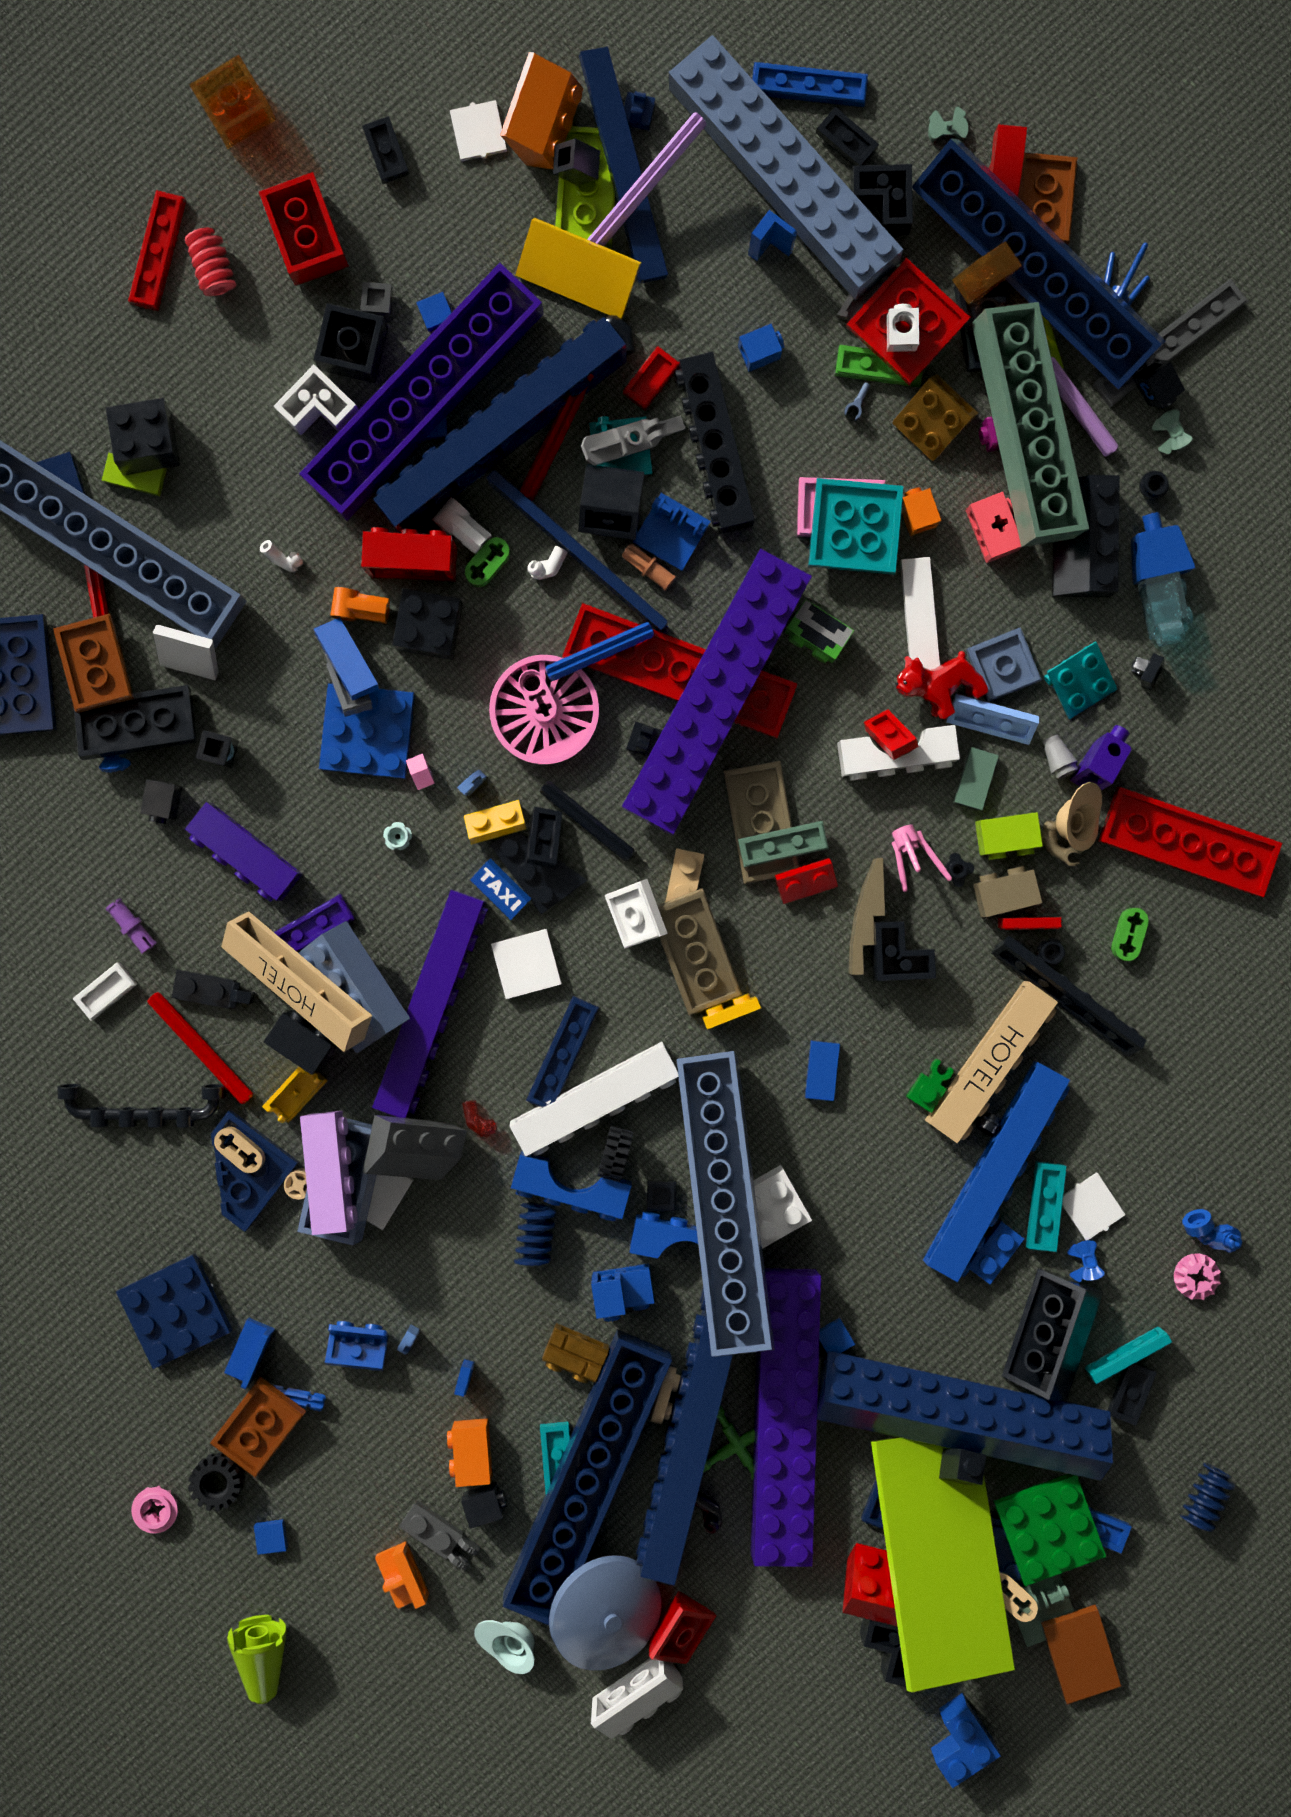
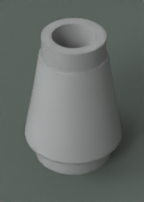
[1043,735,1078,780]

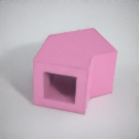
[406,754,435,790]

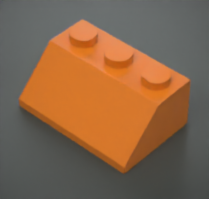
[500,52,583,170]

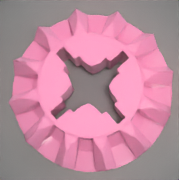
[1174,1253,1221,1300]
[131,1485,179,1533]

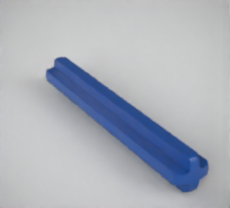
[545,622,654,681]

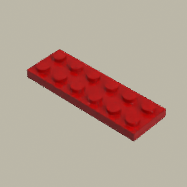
[1098,787,1282,897]

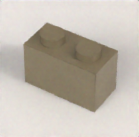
[973,866,1042,917]

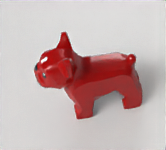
[896,651,988,719]

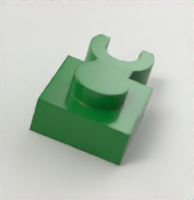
[906,1059,954,1113]

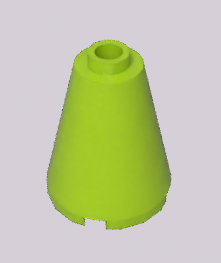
[227,1615,287,1704]

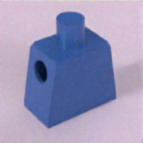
[1131,512,1195,585]

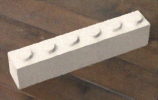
[510,1042,679,1156]

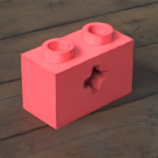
[965,492,1022,563]

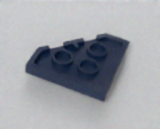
[211,1110,299,1232]

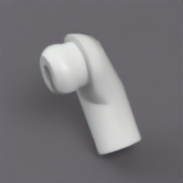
[260,540,303,572]
[528,546,568,580]

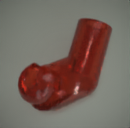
[462,1100,497,1137]

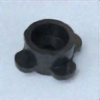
[940,853,974,887]

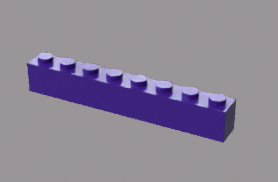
[372,890,488,1118]

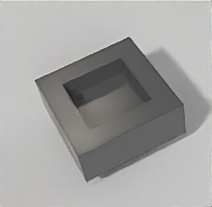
[360,282,393,317]

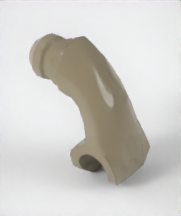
[1041,821,1082,866]

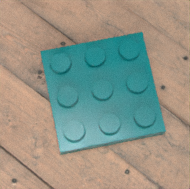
[808,478,904,575]

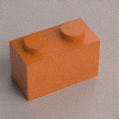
[447,1418,493,1487]

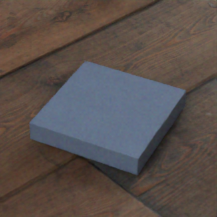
[966,627,1042,702]

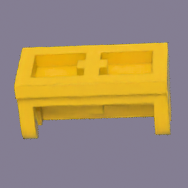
[262,1067,328,1123]

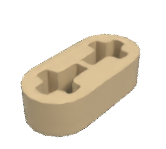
[214,1127,265,1173]
[999,1572,1038,1622]

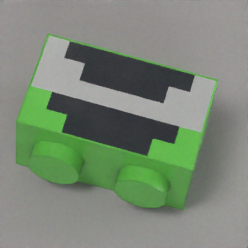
[785,599,854,663]

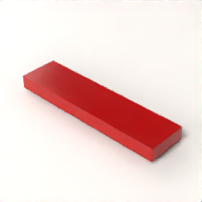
[128,190,186,311]

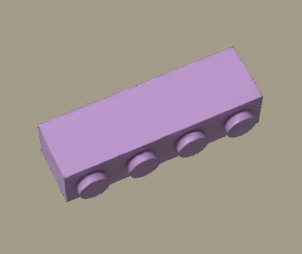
[300,1111,357,1235]

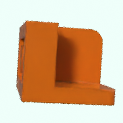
[375,1541,429,1609]

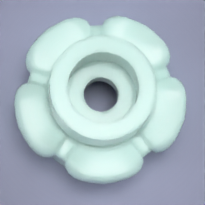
[383,822,412,850]

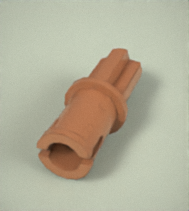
[622,544,676,591]

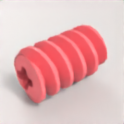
[185,227,237,296]

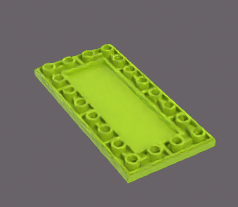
[871,1437,1015,1692]

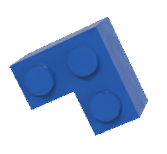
[591,1263,654,1322]
[931,1693,1001,1789]

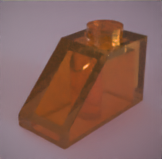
[952,241,1022,304]

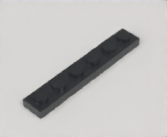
[991,936,1147,1057]

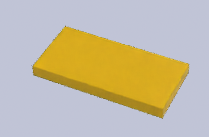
[515,217,642,319]

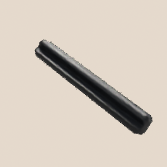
[540,781,635,861]

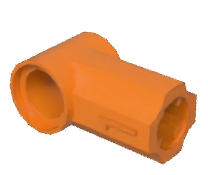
[330,587,390,624]

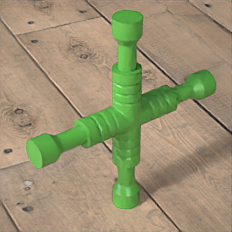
[703,1405,755,1481]

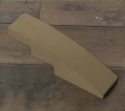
[849,858,885,975]

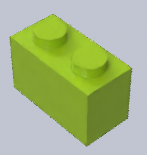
[975,812,1043,860]

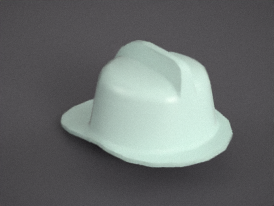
[474,1620,535,1674]

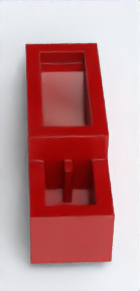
[989,124,1027,197]

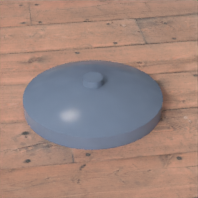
[549,1555,661,1671]

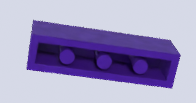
[185,802,303,902]

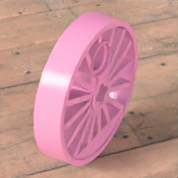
[489,655,599,764]

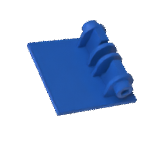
[633,493,711,571]

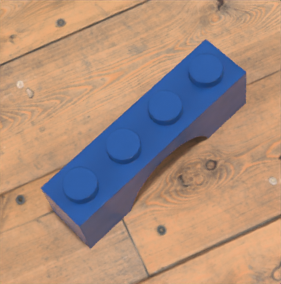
[511,1151,632,1221]
[629,1211,698,1259]

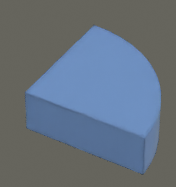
[457,769,487,796]
[397,1325,420,1355]

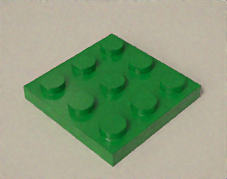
[993,1474,1106,1586]

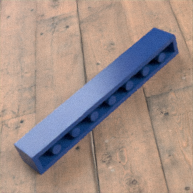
[923,1061,1070,1282]

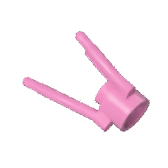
[892,824,952,892]

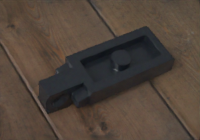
[171,969,255,1008]

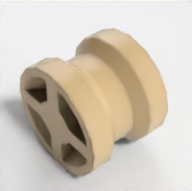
[284,1168,307,1200]

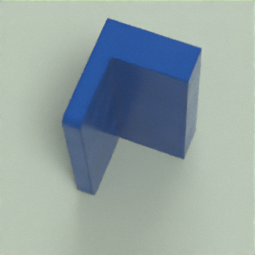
[748,210,797,261]
[224,1318,275,1390]

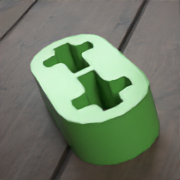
[465,537,510,587]
[1111,908,1149,961]

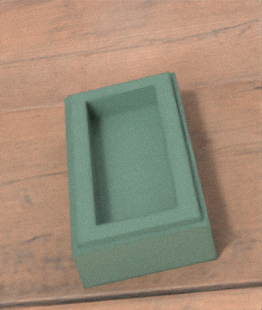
[953,747,999,811]

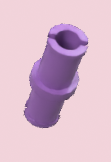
[106,898,157,954]

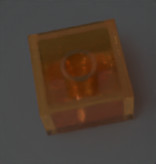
[189,55,276,149]

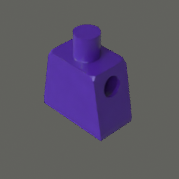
[1070,725,1132,790]

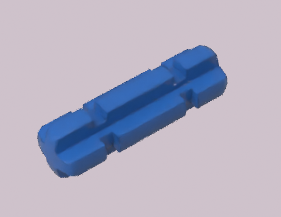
[273,1385,326,1412]

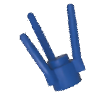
[1104,242,1150,306]

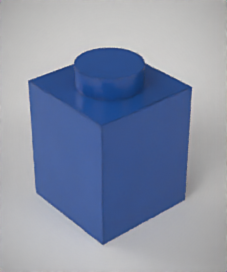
[738,324,784,372]

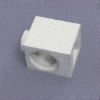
[887,304,919,352]

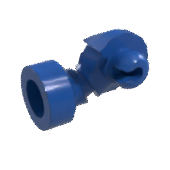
[1182,1209,1242,1253]

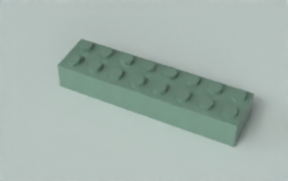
[972,302,1089,547]

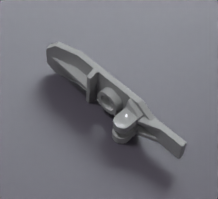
[581,415,686,466]

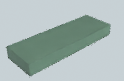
[738,821,829,867]

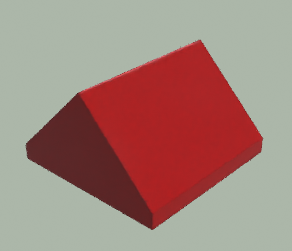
[649,1591,717,1664]

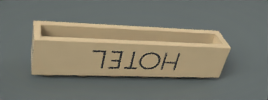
[221,912,372,1052]
[925,981,1058,1144]

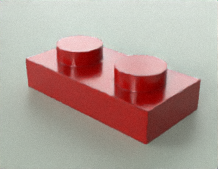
[863,709,919,760]
[775,858,838,904]

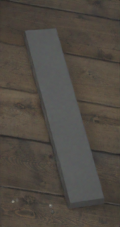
[1093,278,1248,407]

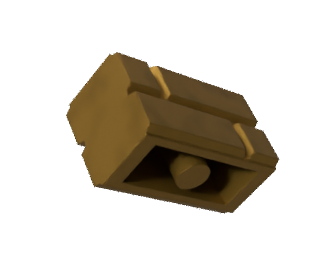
[542,1323,609,1383]

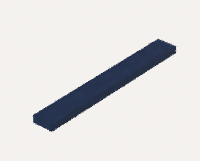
[579,46,668,284]
[487,470,668,633]

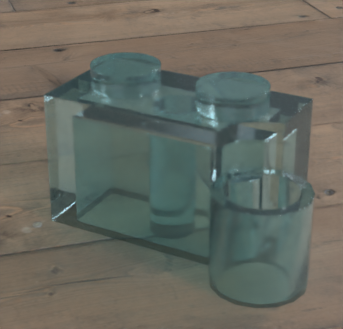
[1137,572,1193,647]

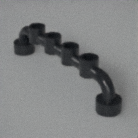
[57,1084,225,1128]

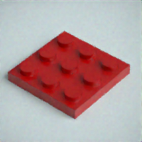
[846,258,970,386]

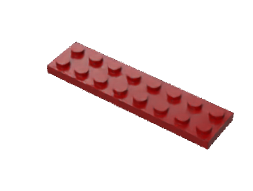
[562,603,797,739]

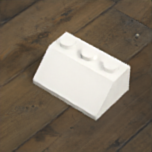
[591,1658,683,1739]

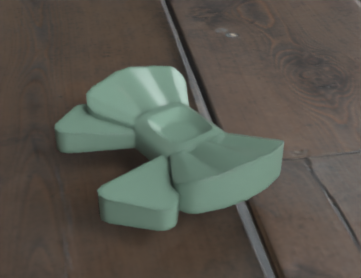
[928,107,968,142]
[1152,409,1193,455]

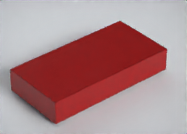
[623,346,679,411]
[998,917,1061,930]

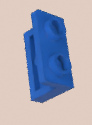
[325,1321,389,1371]

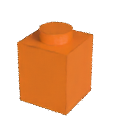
[901,487,941,536]

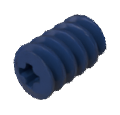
[514,1203,556,1266]
[1179,1463,1236,1532]

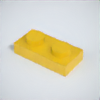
[464,800,527,845]
[702,994,761,1029]

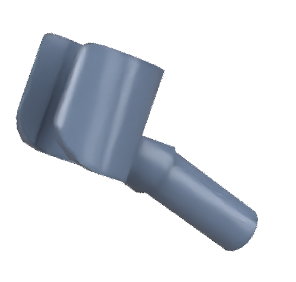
[844,382,870,421]

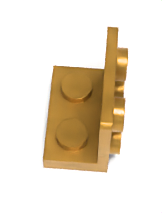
[892,374,978,461]

